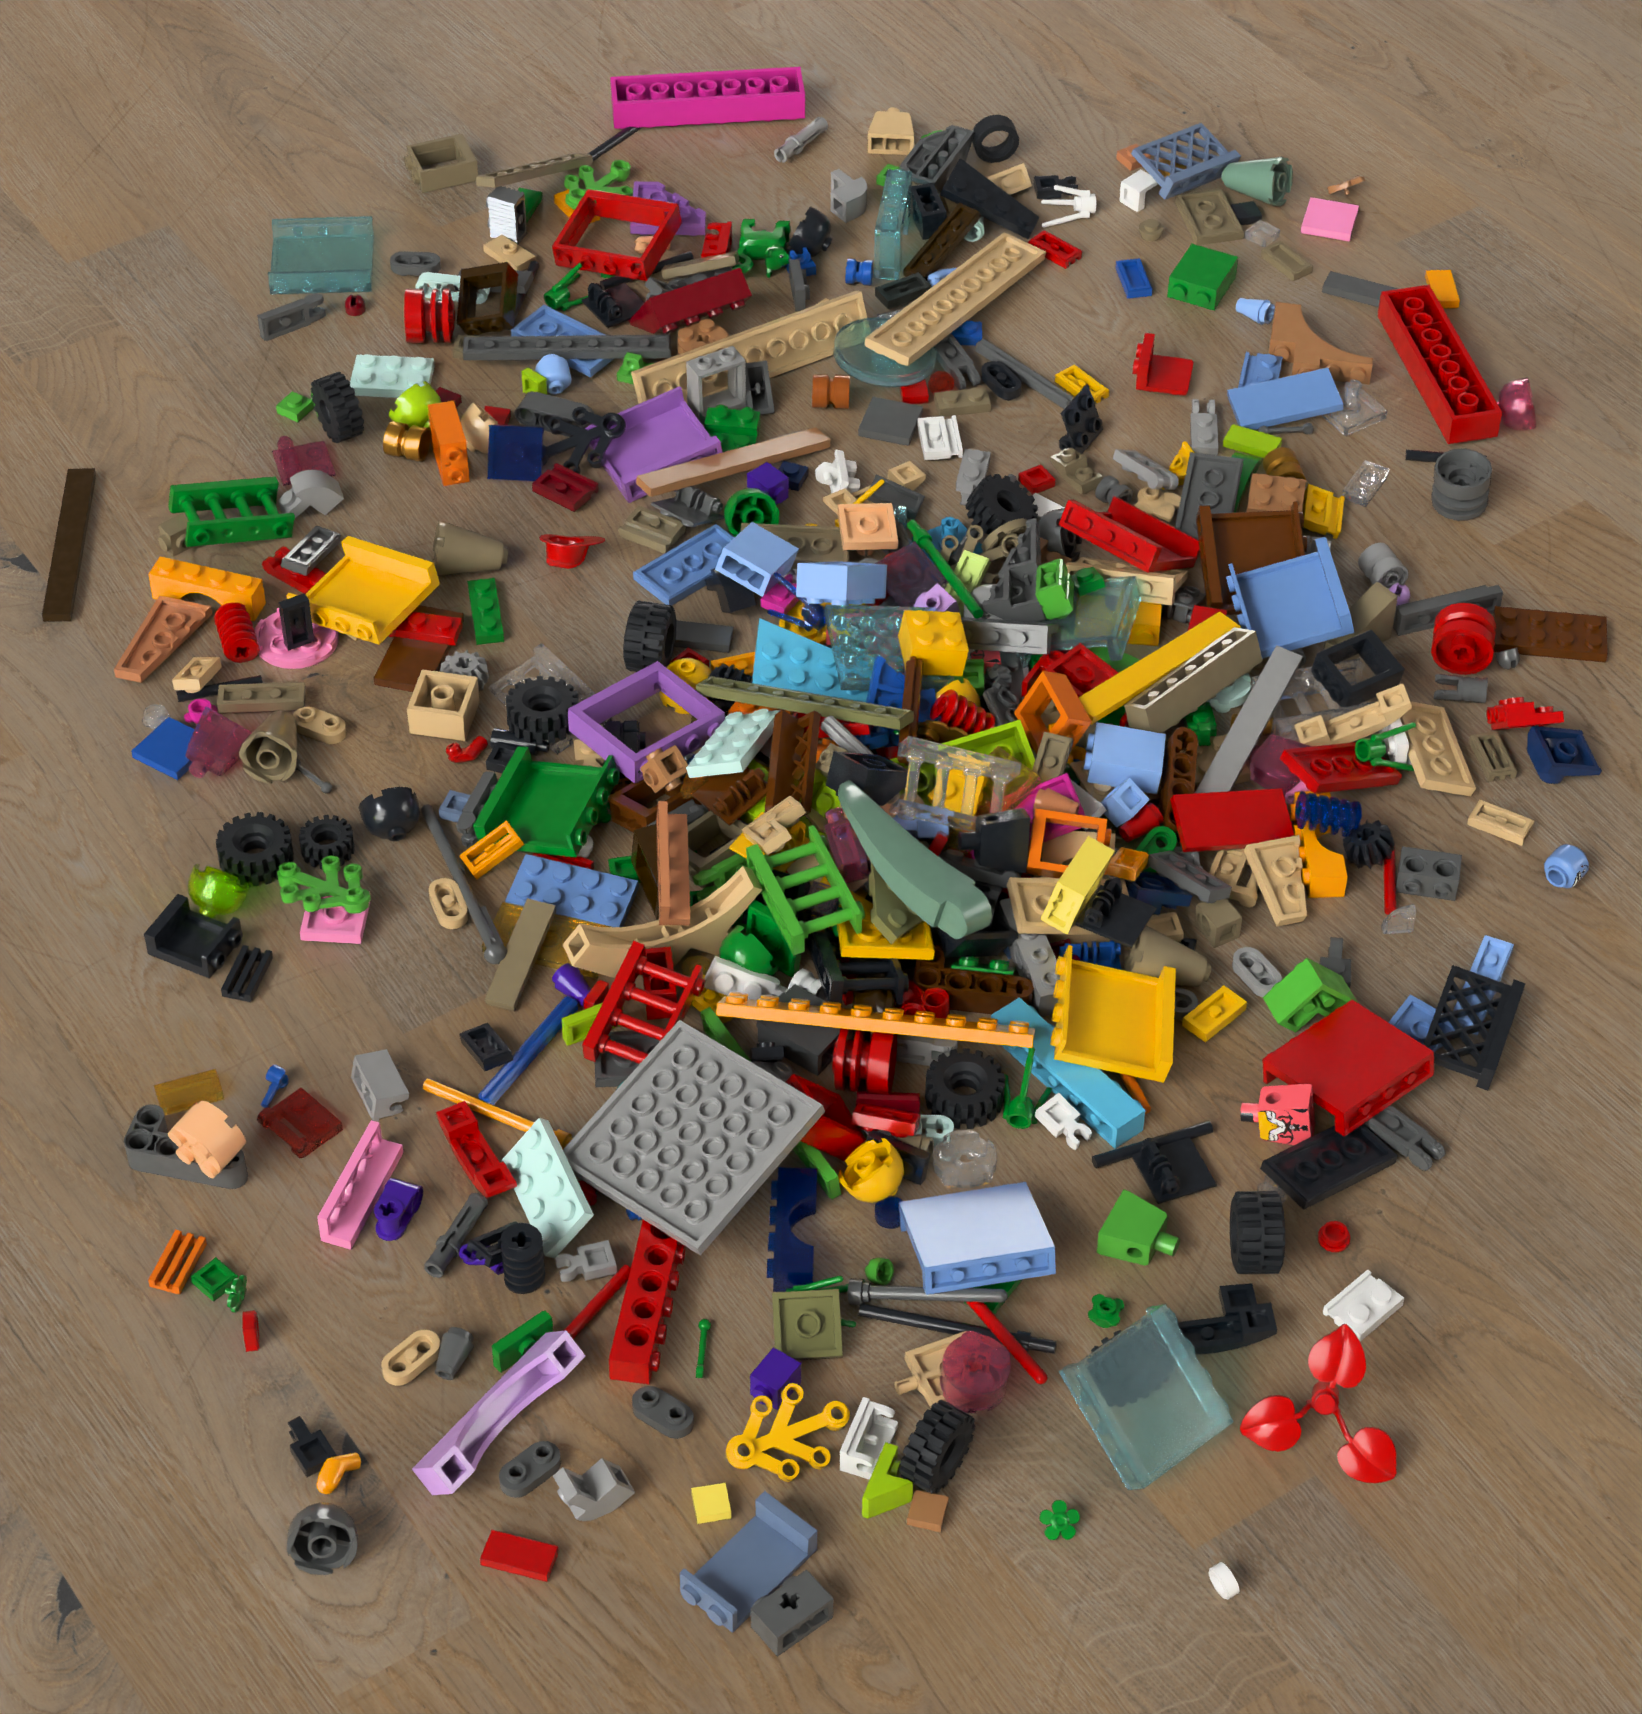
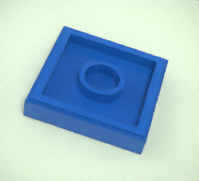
[132,717,215,780]

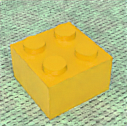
[898,610,969,676]

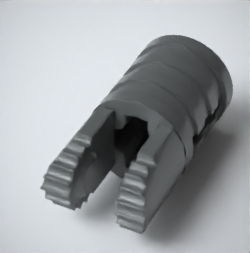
[1434,674,1488,703]

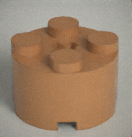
[678,319,729,355]

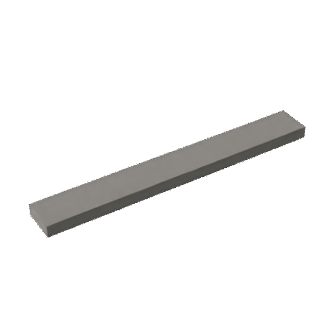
[1195,645,1303,793]

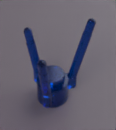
[767,572,831,632]

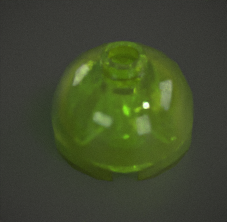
[187,864,251,918]

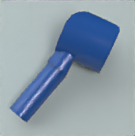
[261,1064,289,1108]

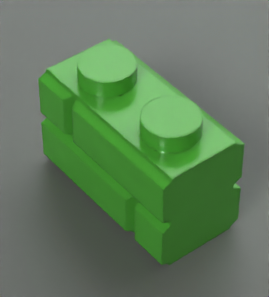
[1035,558,1074,620]

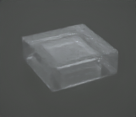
[1245,220,1280,248]

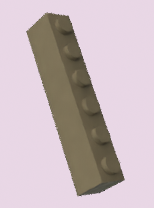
[1124,627,1263,733]

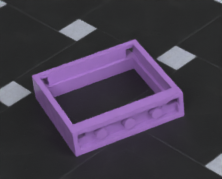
[568,661,725,783]

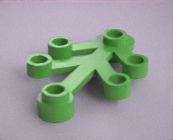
[564,160,633,210]
[277,856,371,914]

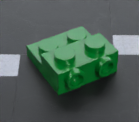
[704,405,760,452]

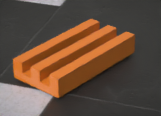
[148,1229,207,1295]

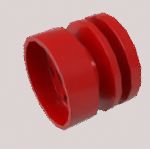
[404,289,455,343]
[832,1028,897,1095]

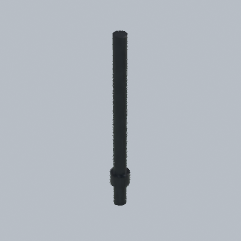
[858,1303,1057,1354]

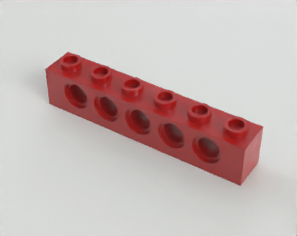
[609,1219,686,1385]

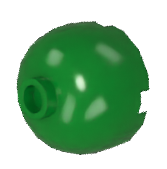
[724,488,780,537]
[719,925,779,976]

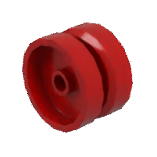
[1431,603,1496,675]

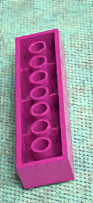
[610,67,805,129]

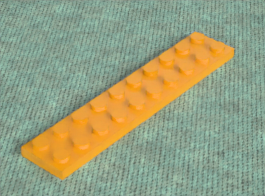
[716,992,1035,1048]

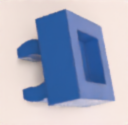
[784,247,816,276]

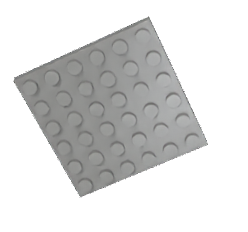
[563,1020,825,1256]

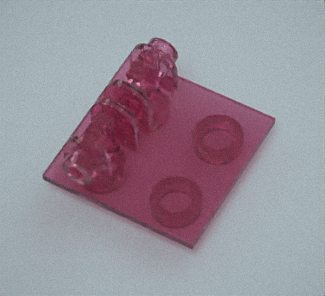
[272,436,336,486]

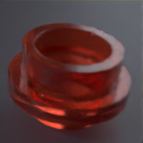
[928,371,954,395]

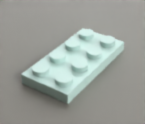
[686,709,780,778]
[501,1118,594,1258]

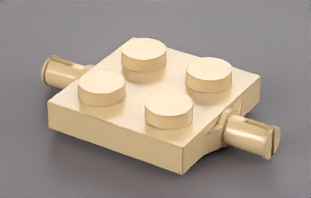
[894,1331,1005,1408]

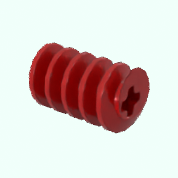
[214,602,260,663]
[930,689,995,735]

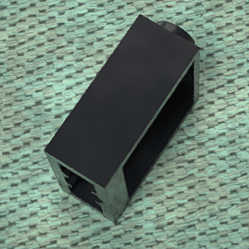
[1311,629,1405,711]

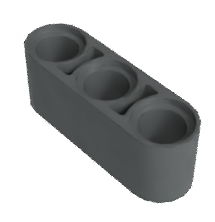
[515,391,594,437]

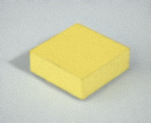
[691,1483,732,1524]

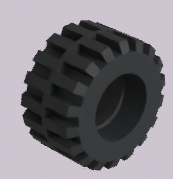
[623,600,677,672]
[1230,1191,1285,1274]

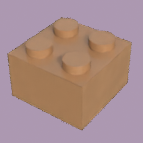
[1247,473,1306,512]

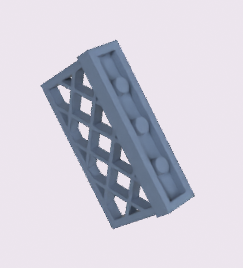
[1131,123,1241,200]

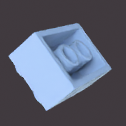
[796,561,887,605]

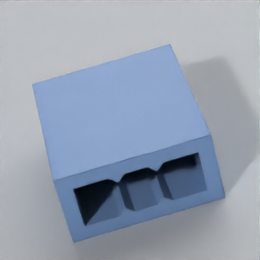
[715,522,799,597]
[1083,722,1166,794]

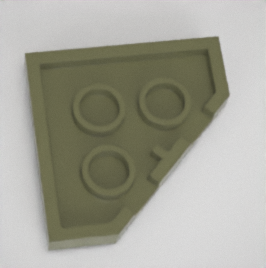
[867,856,924,944]

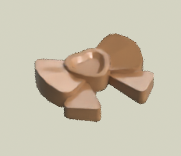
[1327,175,1365,195]

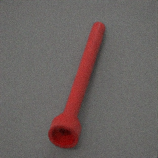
[966,1302,1048,1385]

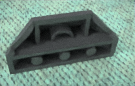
[900,125,974,194]

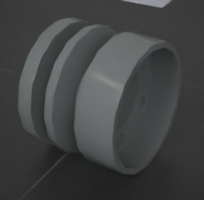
[1431,448,1492,521]

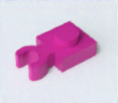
[761,574,799,617]

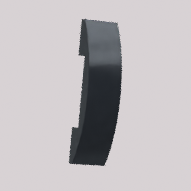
[1138,1302,1277,1355]

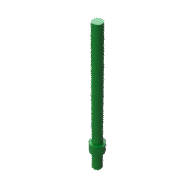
[907,520,984,619]

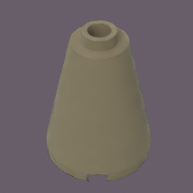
[432,521,508,576]
[239,710,298,784]
[1124,926,1211,986]

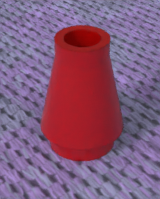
[1118,803,1164,843]

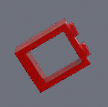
[785,1074,866,1161]

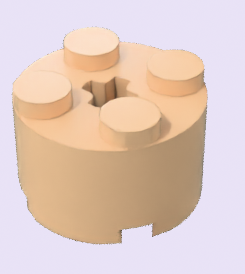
[168,1101,246,1178]

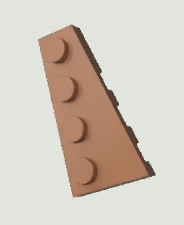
[114,595,212,683]

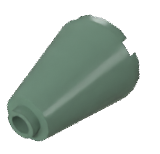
[1221,157,1293,207]

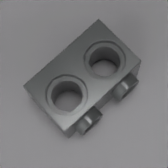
[1396,846,1462,901]

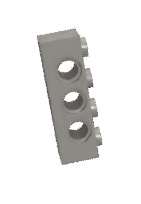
[997,898,1060,1017]

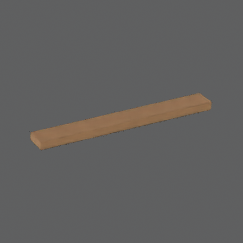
[636,427,831,497]

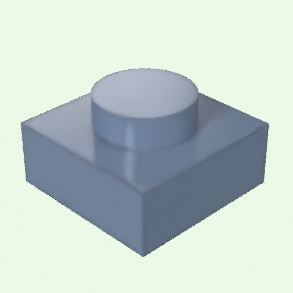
[439,790,471,822]

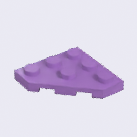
[630,181,706,236]

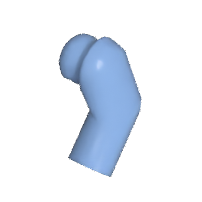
[927,268,956,287]

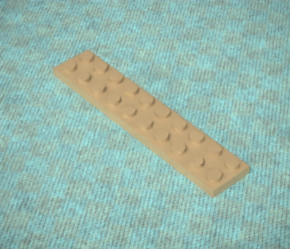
[865,232,1046,367]
[631,290,871,404]

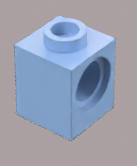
[1100,778,1150,827]

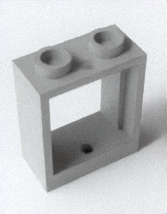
[686,346,746,425]

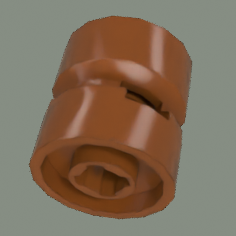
[812,374,850,409]

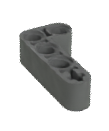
[124,1104,248,1189]

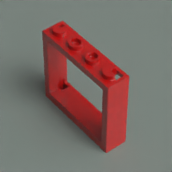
[552,189,682,281]

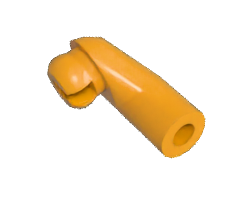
[316,1452,361,1494]

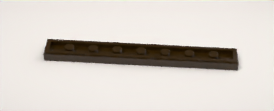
[42,468,96,622]

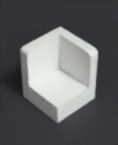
[1119,170,1158,212]

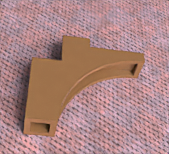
[1269,302,1373,385]

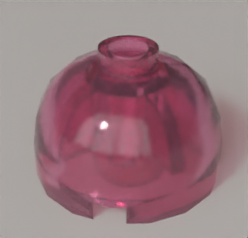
[1496,378,1536,431]

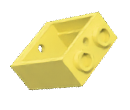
[1041,836,1115,934]

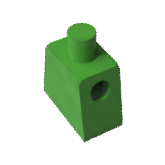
[1097,1189,1180,1266]

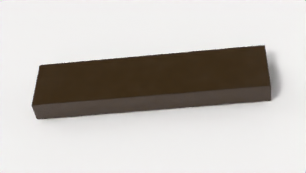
[903,203,981,281]

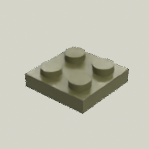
[772,1289,843,1360]

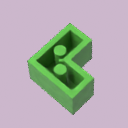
[1263,958,1358,1033]

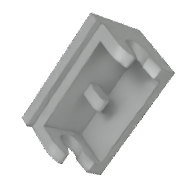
[351,1049,409,1121]

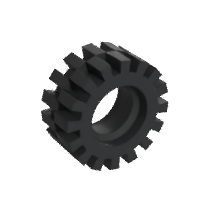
[299,815,355,869]

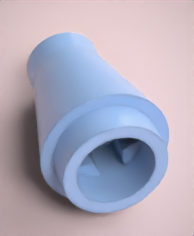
[1236,298,1275,325]

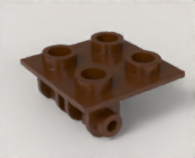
[692,767,767,826]

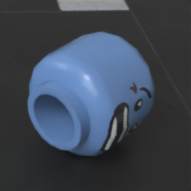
[1544,844,1589,888]

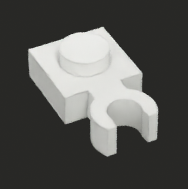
[1034,1093,1092,1150]

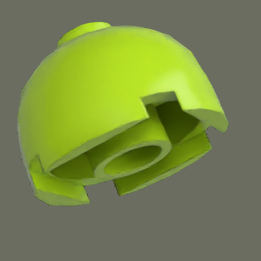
[389,381,441,430]

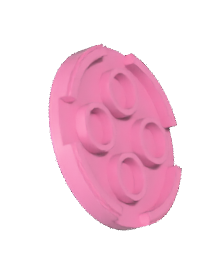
[255,608,339,669]

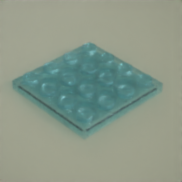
[824,604,954,693]

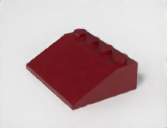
[629,268,752,335]

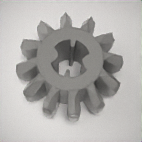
[440,650,489,690]

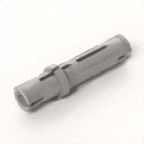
[774,116,828,163]

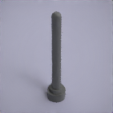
[848,1278,1008,1305]

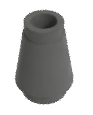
[434,1327,474,1380]

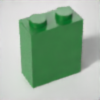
[1167,244,1238,311]

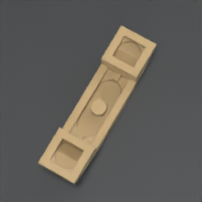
[823,461,926,515]
[1294,684,1412,747]

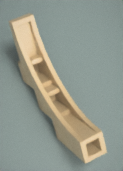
[562,866,763,978]

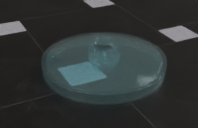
[833,317,937,387]

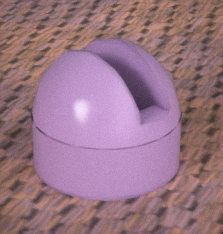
[1389,583,1410,606]

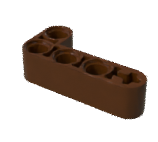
[1159,727,1198,843]
[914,943,1034,1015]

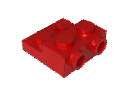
[1044,643,1119,698]
[1486,697,1564,730]

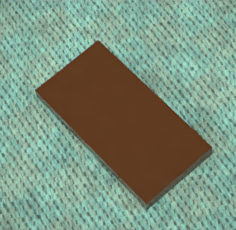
[374,605,464,692]

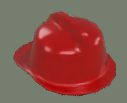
[539,534,605,569]

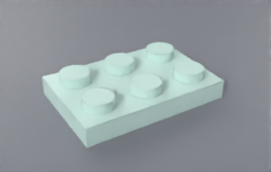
[350,354,435,398]

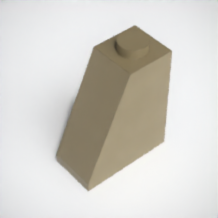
[1324,582,1398,666]

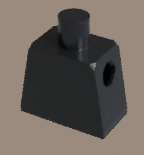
[958,808,1030,873]

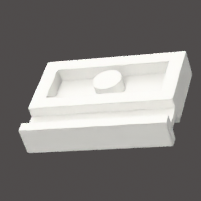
[917,415,963,460]
[1323,1270,1404,1342]

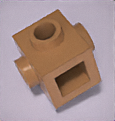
[640,745,688,793]

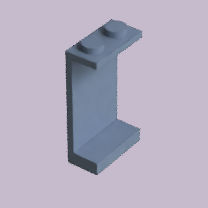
[679,1491,817,1633]

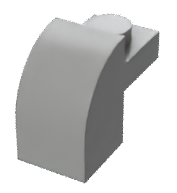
[830,169,867,223]
[278,470,344,518]
[553,1458,636,1521]

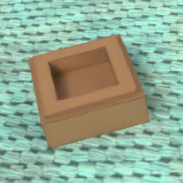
[907,1490,949,1532]

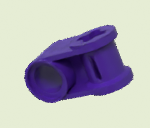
[374,1177,423,1241]

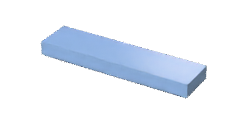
[1453,935,1514,1035]

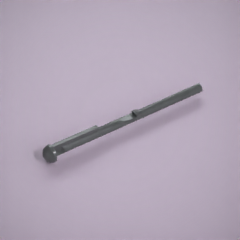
[421,804,507,964]

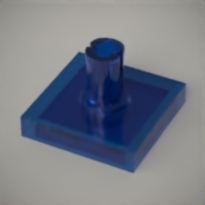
[488,424,544,481]

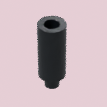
[490,728,550,756]

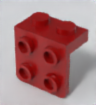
[1132,333,1194,395]

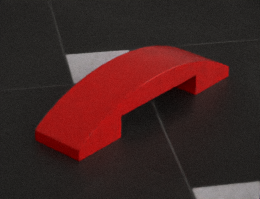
[436,1101,517,1198]

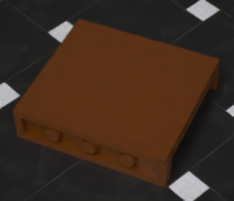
[1196,501,1307,615]

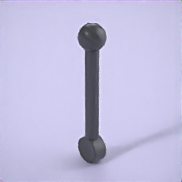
[1259,423,1314,434]
[295,759,332,794]

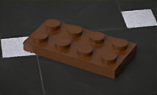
[1493,606,1608,663]

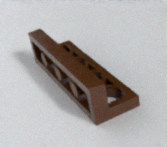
[764,710,821,818]

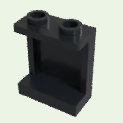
[144,894,243,979]

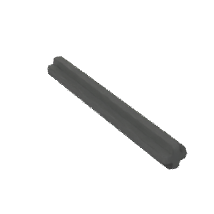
[976,339,1074,409]

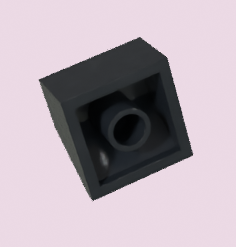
[825,751,915,806]

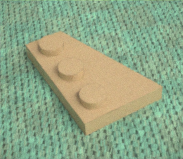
[1244,835,1307,927]

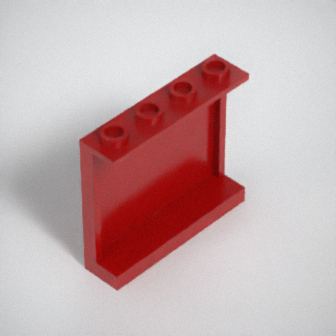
[1058,496,1200,573]
[1262,1000,1434,1137]

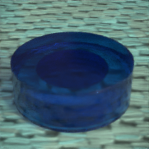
[874,1196,903,1229]

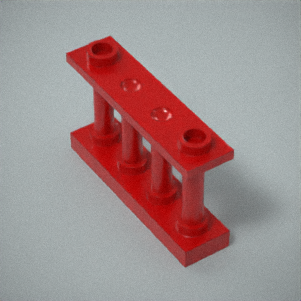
[582,940,706,1064]

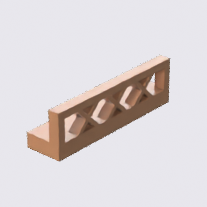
[656,801,690,925]

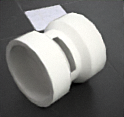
[788,968,827,1001]

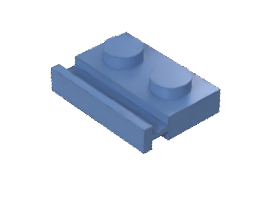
[1239,352,1283,387]

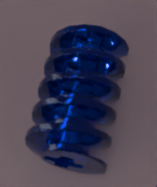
[1295,791,1362,837]

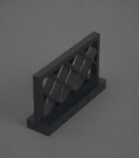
[1423,965,1526,1091]

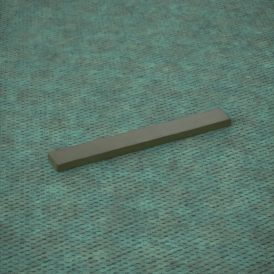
[696,676,914,730]

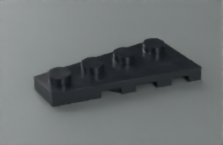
[940,158,1040,239]

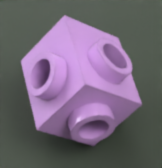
[913,583,960,612]

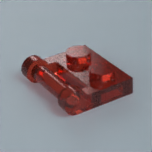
[257,1087,343,1158]

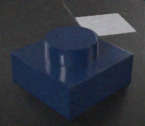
[778,461,809,491]

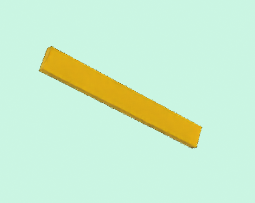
[1079,612,1241,725]

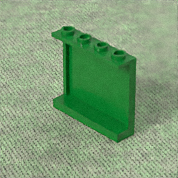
[473,746,620,857]

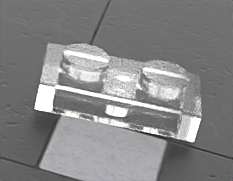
[1342,460,1389,507]

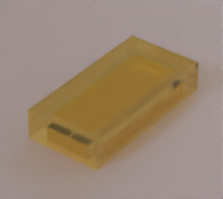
[154,1069,225,1116]

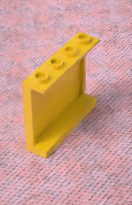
[286,536,440,645]
[1050,945,1176,1083]

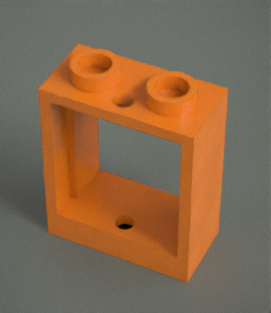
[428,401,470,486]
[1014,671,1092,755]
[1025,808,1112,878]

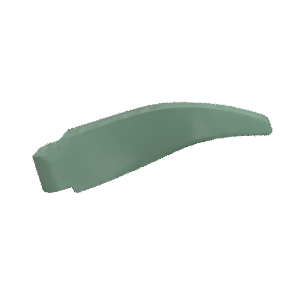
[838,780,992,939]

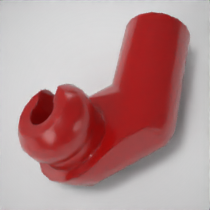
[445,736,488,763]

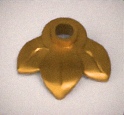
[917,720,969,745]

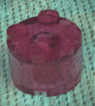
[939,1331,1011,1414]

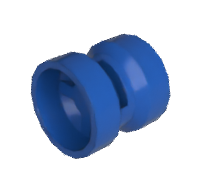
[845,258,873,286]

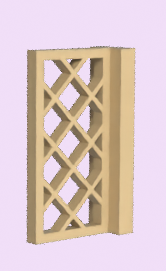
[1065,557,1188,605]

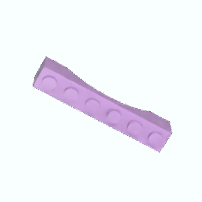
[412,1330,585,1495]

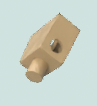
[868,107,914,155]

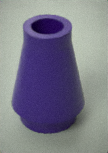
[552,963,591,1008]

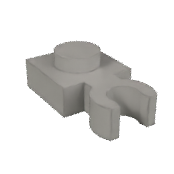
[556,1240,617,1282]

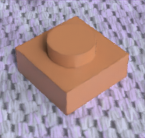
[1116,144,1151,171]

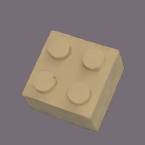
[407,669,480,741]

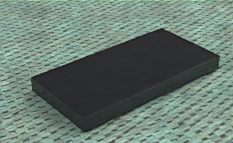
[1260,1124,1398,1210]

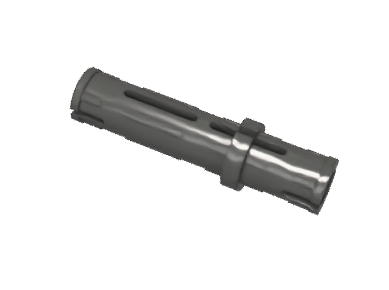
[424,1193,488,1278]

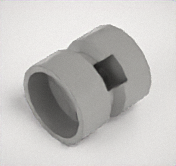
[1358,542,1408,589]

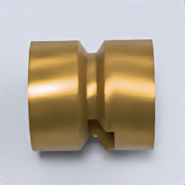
[383,421,431,462]
[1263,447,1306,486]

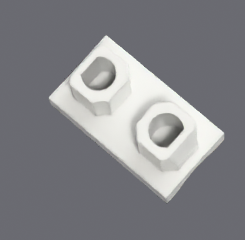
[815,449,860,494]

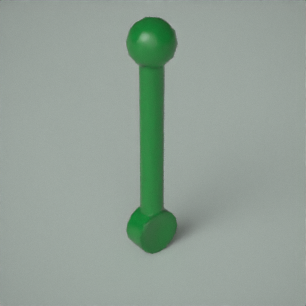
[696,1319,711,1378]

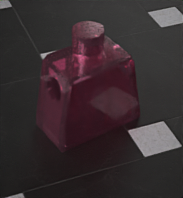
[186,707,252,778]
[1248,735,1312,801]
[824,808,869,884]

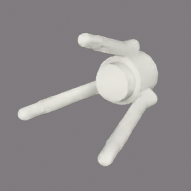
[1041,185,1096,228]

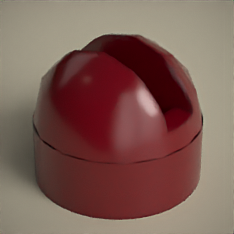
[345,294,366,316]

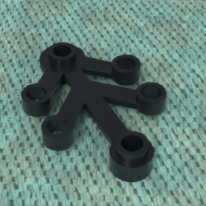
[526,407,626,474]

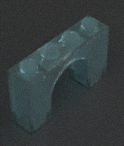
[874,169,912,280]

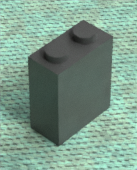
[756,984,855,1076]

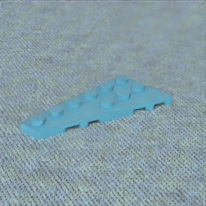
[752,618,924,702]

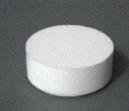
[1209,1562,1240,1600]

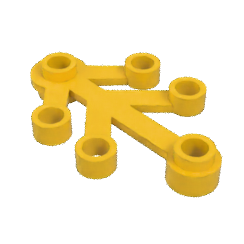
[726,1383,850,1482]

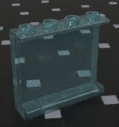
[268,216,374,295]
[1015,576,1141,668]
[1058,1304,1234,1490]

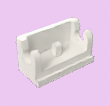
[840,1397,898,1480]

